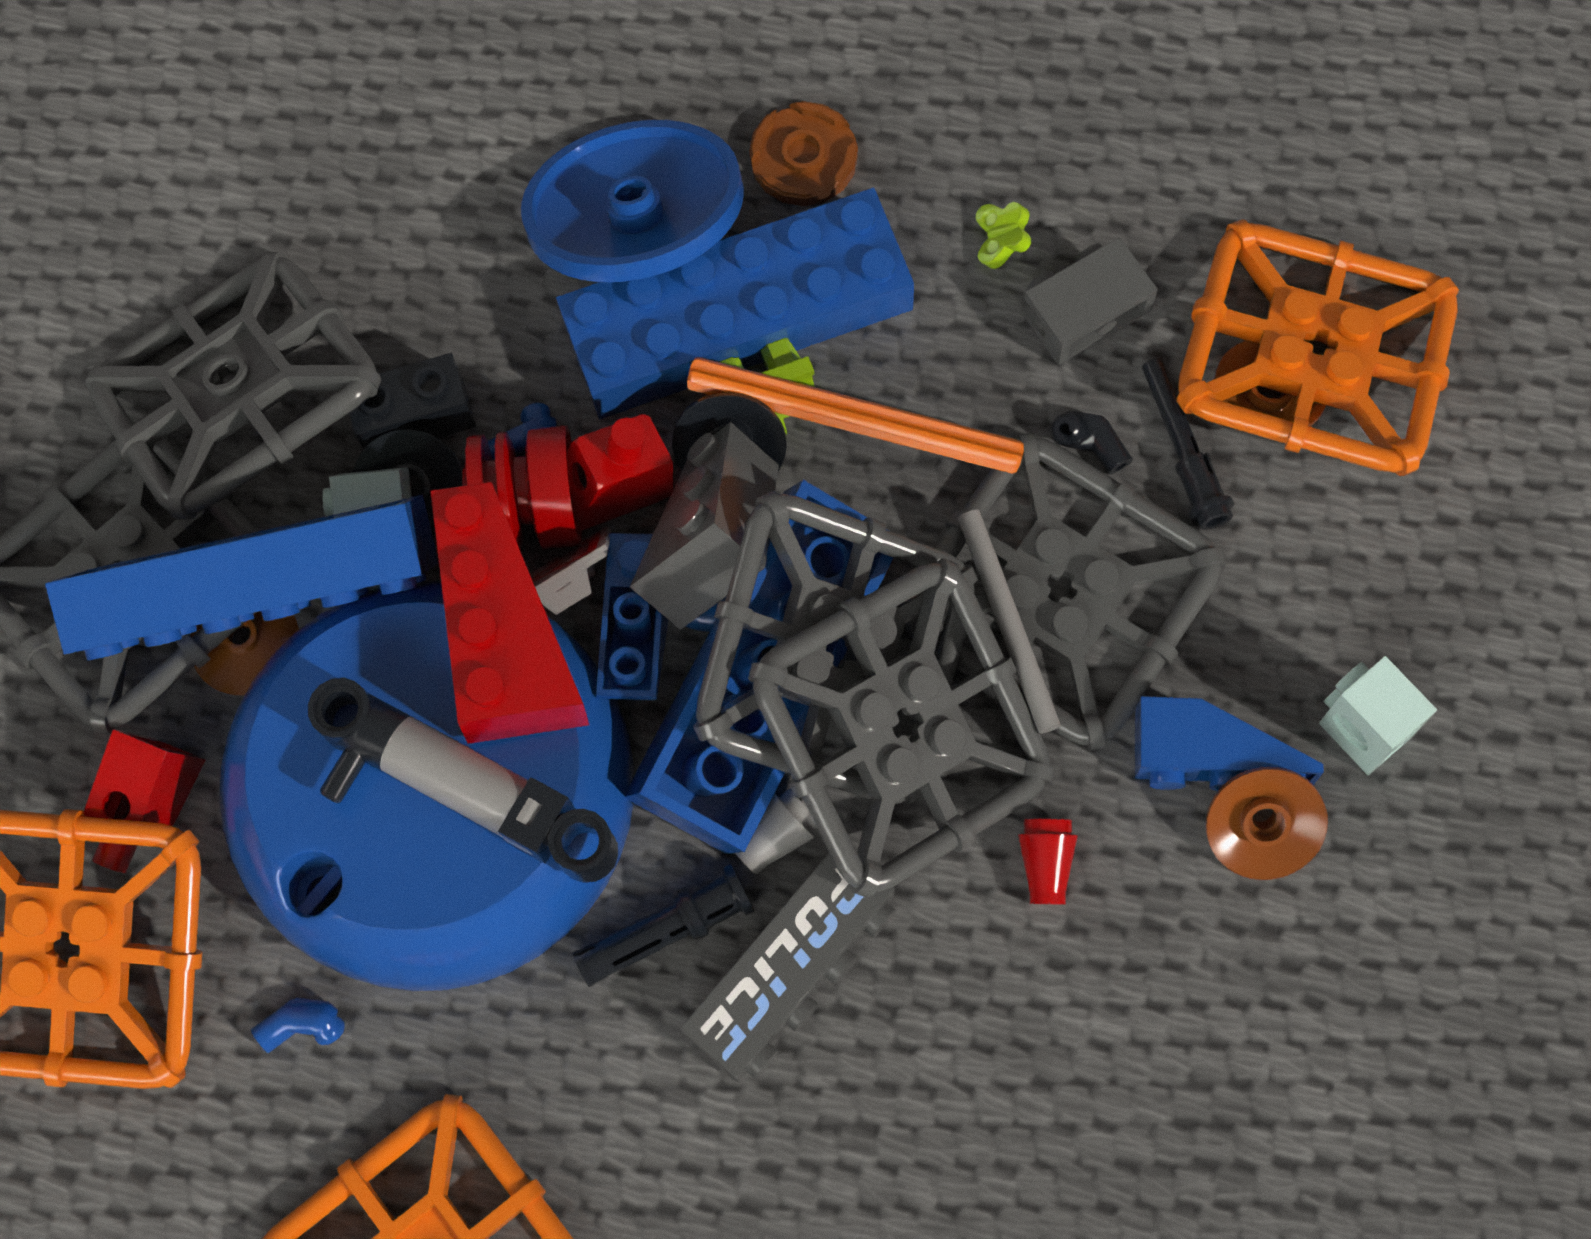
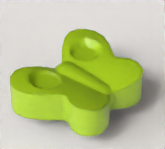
[975,202,1031,269]

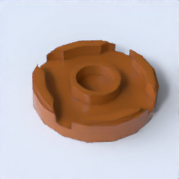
[749,101,858,206]

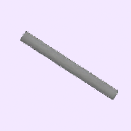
[958,510,1061,734]

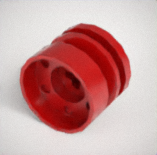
[462,425,583,552]

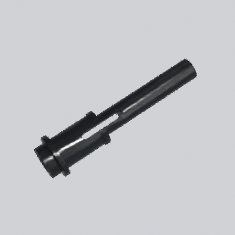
[1142,358,1234,530]

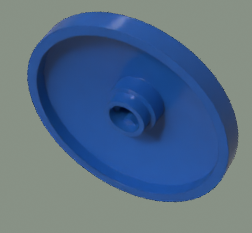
[521,120,744,283]

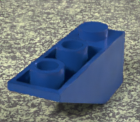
[596,533,669,700]
[1135,696,1324,791]

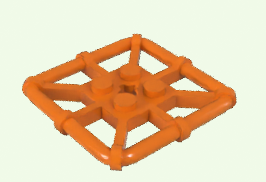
[1176,219,1459,476]
[0,809,203,1089]
[262,1094,574,1239]

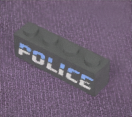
[679,853,896,1083]

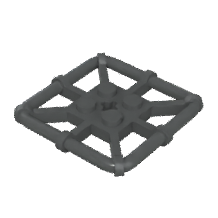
[85,252,381,520]
[904,432,1226,750]
[0,435,258,734]
[693,491,978,807]
[748,558,1055,898]

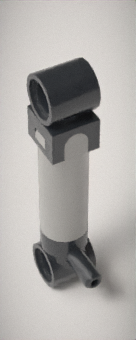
[308,677,618,883]

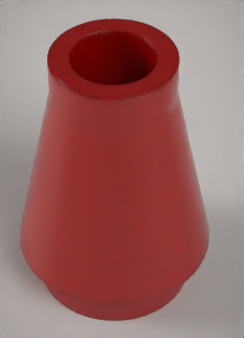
[1018,819,1078,905]

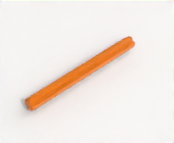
[687,357,1024,474]

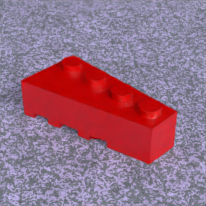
[431,482,589,744]

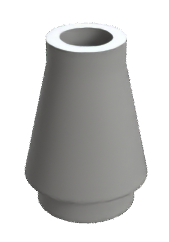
[736,788,817,875]

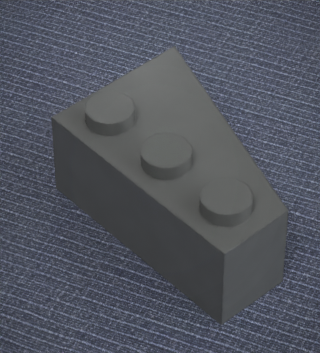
[630,422,779,630]

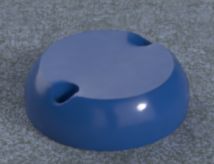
[220,581,634,991]

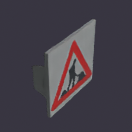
[530,525,612,615]

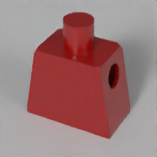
[566,414,673,532]
[83,729,206,873]

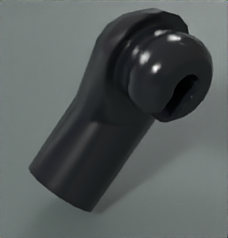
[1052,411,1133,475]

